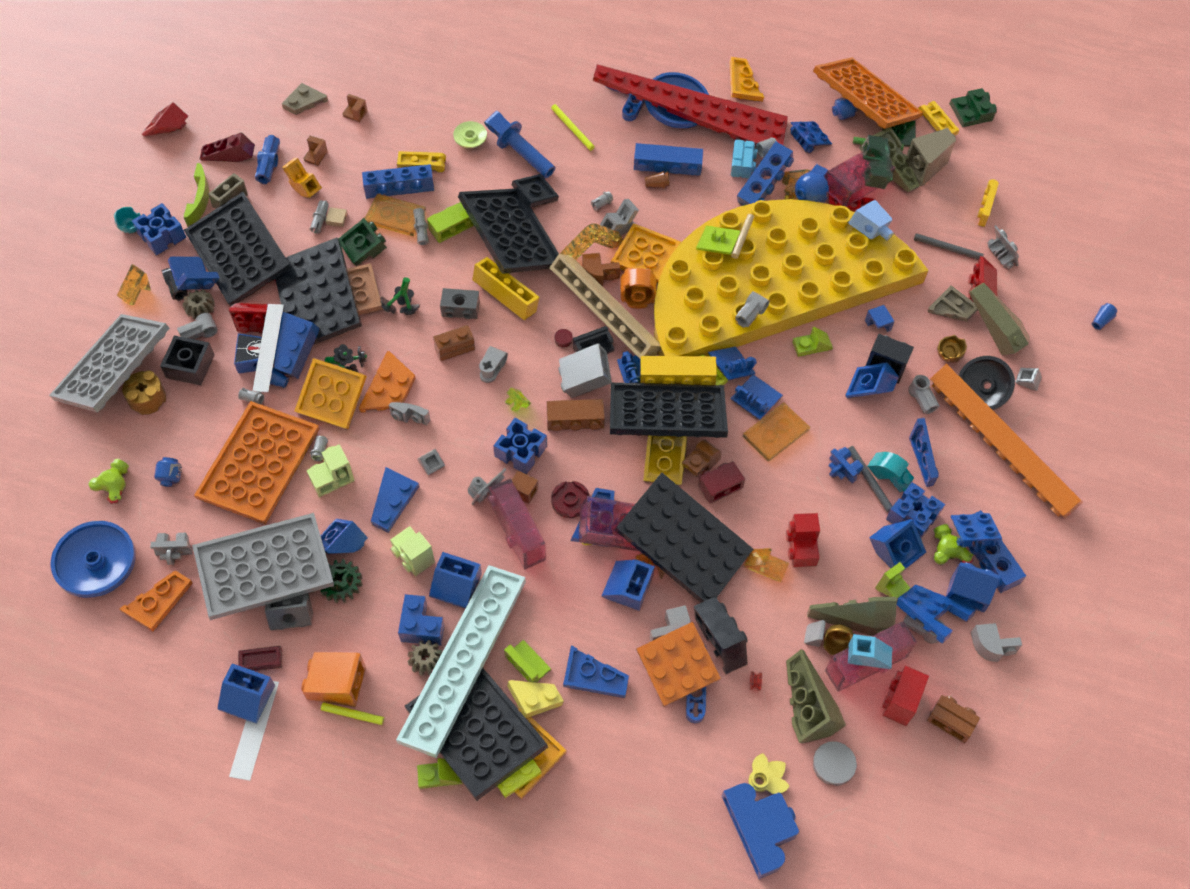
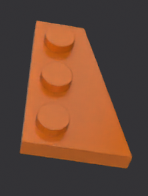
[119,570,193,632]

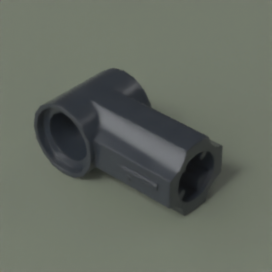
[161,268,188,301]

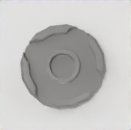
[813,742,857,786]

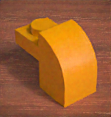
[282,158,322,198]

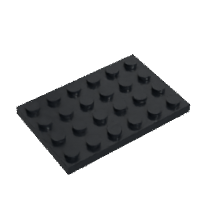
[458,189,559,274]
[184,192,292,306]
[275,237,362,345]
[610,382,728,438]
[614,473,753,603]
[405,668,548,801]

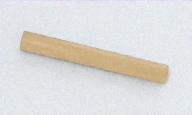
[731,214,754,259]

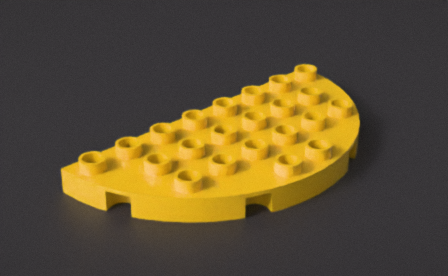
[654,199,929,357]

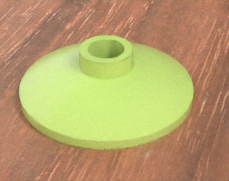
[453,121,487,148]

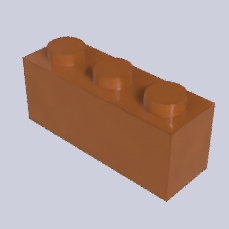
[546,399,605,431]

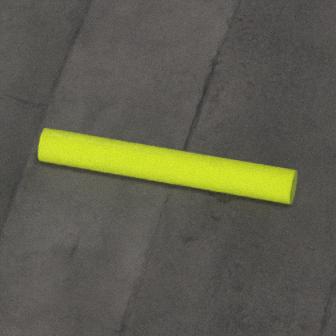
[321,702,385,725]

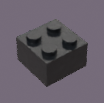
[866,334,914,384]
[160,335,215,385]

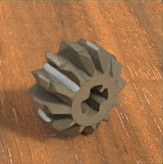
[183,289,215,320]
[408,640,442,676]

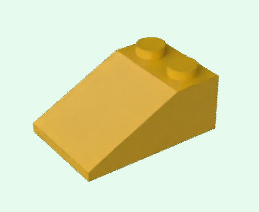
[643,436,687,485]

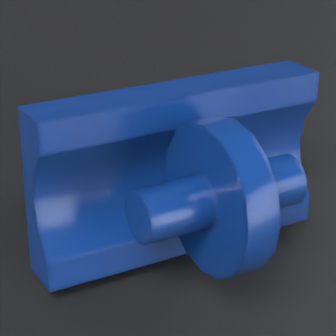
[828,447,864,483]

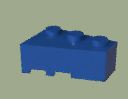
[274,311,320,379]

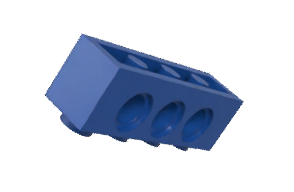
[737,141,794,206]
[362,164,434,199]
[968,510,1026,593]

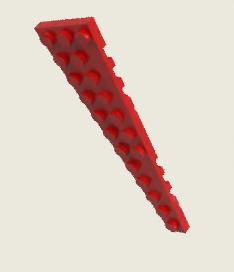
[593,64,788,145]

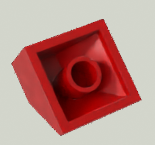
[141,102,188,136]

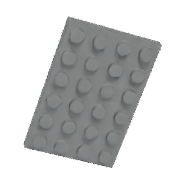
[49,314,170,413]
[192,513,334,620]

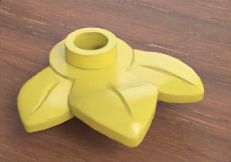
[748,753,789,794]

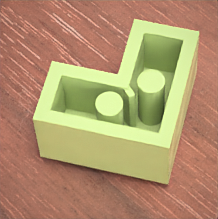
[306,444,355,497]
[390,526,435,577]

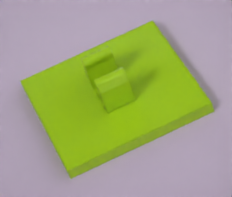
[696,226,741,255]

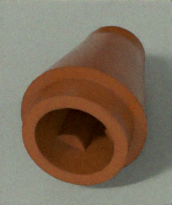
[645,171,670,188]

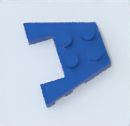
[897,585,977,644]

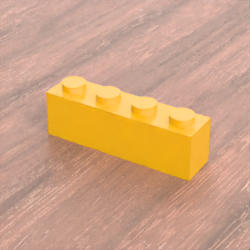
[472,257,540,320]
[641,356,717,385]

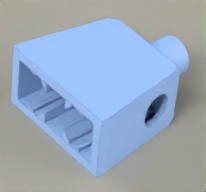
[848,200,894,241]

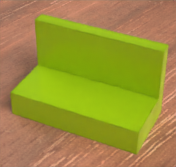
[504,640,551,683]

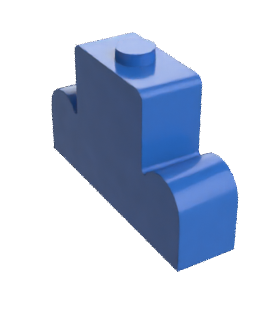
[721,783,799,879]

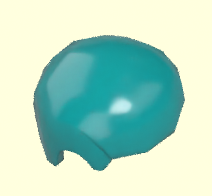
[114,207,141,234]

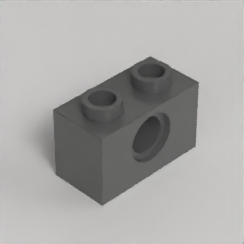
[440,288,480,319]
[265,593,313,630]

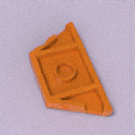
[359,351,416,413]

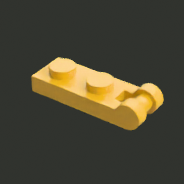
[918,101,959,136]
[397,151,446,172]
[977,179,999,227]

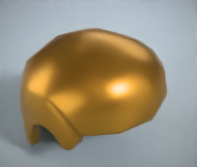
[937,335,967,363]
[823,625,854,657]

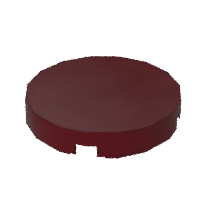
[551,481,590,518]

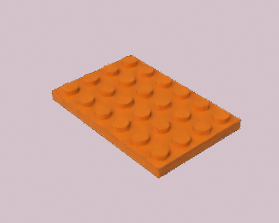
[813,57,924,129]
[194,401,320,525]

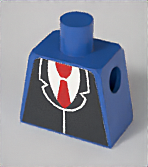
[234,334,276,373]

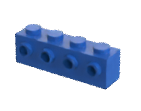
[633,143,703,176]

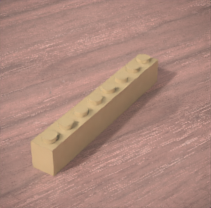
[550,254,661,359]

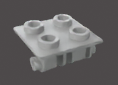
[987,225,1019,269]
[468,468,506,505]

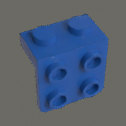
[168,256,219,290]

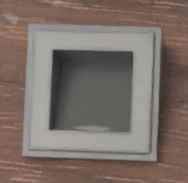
[1016,368,1042,391]
[417,449,445,475]
[804,620,826,647]

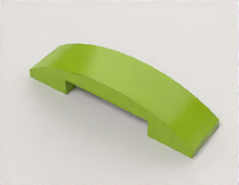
[184,163,209,227]

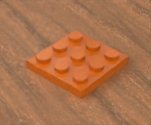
[636,622,721,707]

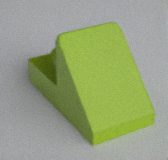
[792,327,833,357]
[875,562,910,598]
[417,758,463,789]

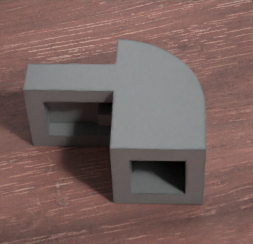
[599,199,639,238]
[650,605,690,641]
[971,623,1022,662]

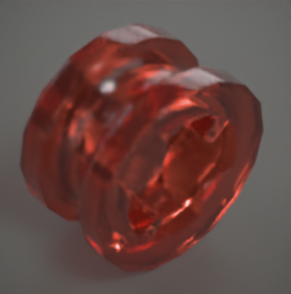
[749,671,762,691]

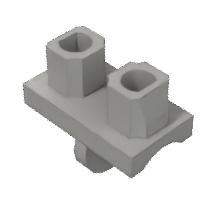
[150,532,193,565]

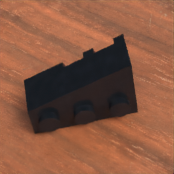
[694,597,748,674]

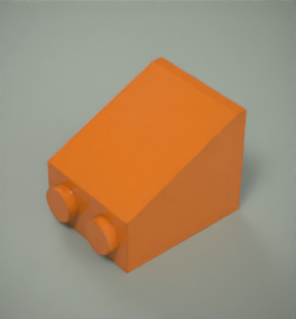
[301,652,366,708]

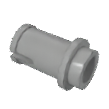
[591,191,614,211]
[238,388,264,404]
[310,436,328,461]

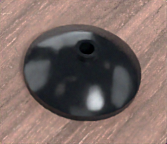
[958,356,1015,410]

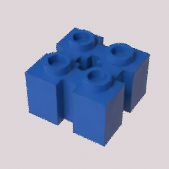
[132,203,187,255]
[493,418,548,474]
[886,482,945,539]

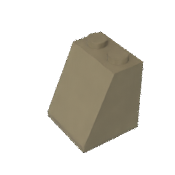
[906,128,956,186]

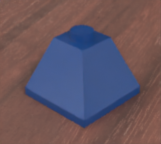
[845,363,899,398]
[320,519,368,554]
[869,519,926,569]

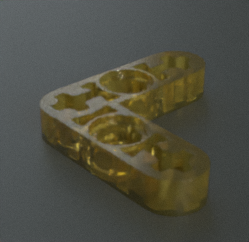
[560,223,623,260]

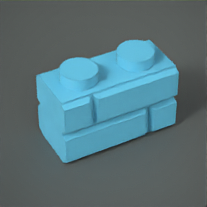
[731,140,758,179]

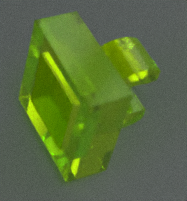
[505,387,531,412]

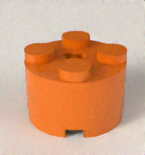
[620,268,657,309]

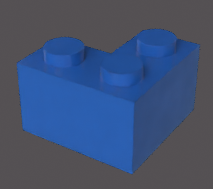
[398,594,445,646]

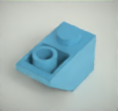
[848,634,892,669]

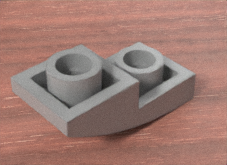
[389,402,431,426]

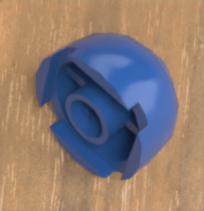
[795,171,829,203]

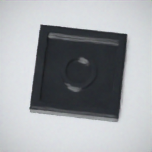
[512,174,559,208]

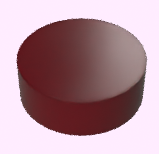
[554,329,573,348]

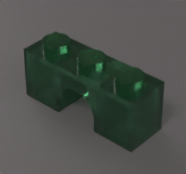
[862,135,893,189]

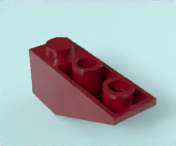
[199,132,255,162]

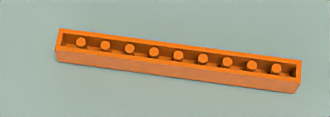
[930,363,1083,518]

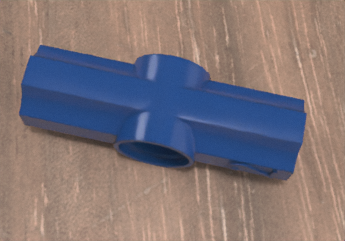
[255,135,280,184]

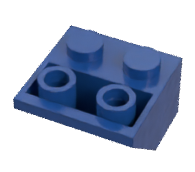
[429,552,482,609]
[601,559,655,611]
[946,562,1001,612]
[217,663,275,724]

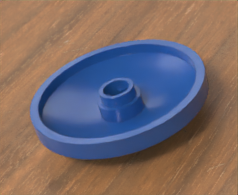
[645,72,709,128]
[50,521,136,598]

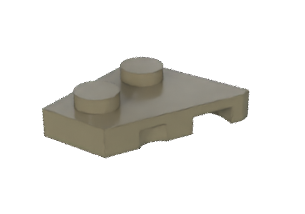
[282,83,328,115]
[928,286,978,322]

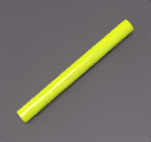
[551,104,595,151]

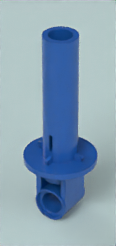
[484,110,556,178]

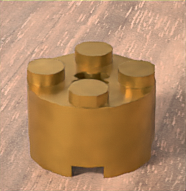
[122,370,166,415]

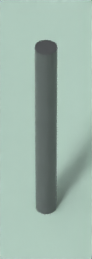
[914,233,984,260]
[848,446,893,512]

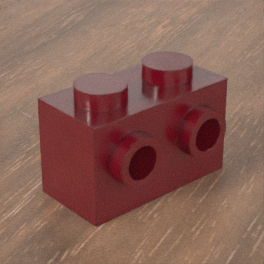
[698,461,745,504]

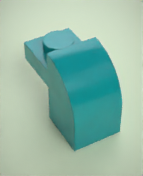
[867,452,914,492]

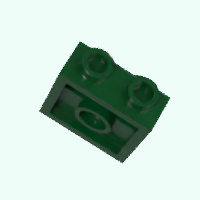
[949,88,997,127]
[338,218,387,267]

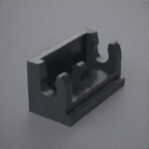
[573,326,614,354]

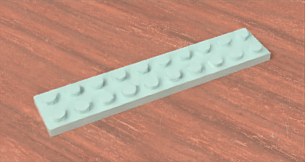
[396,565,526,758]

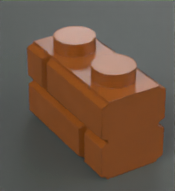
[433,325,475,361]
[927,695,980,744]

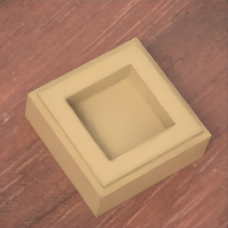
[326,207,347,227]

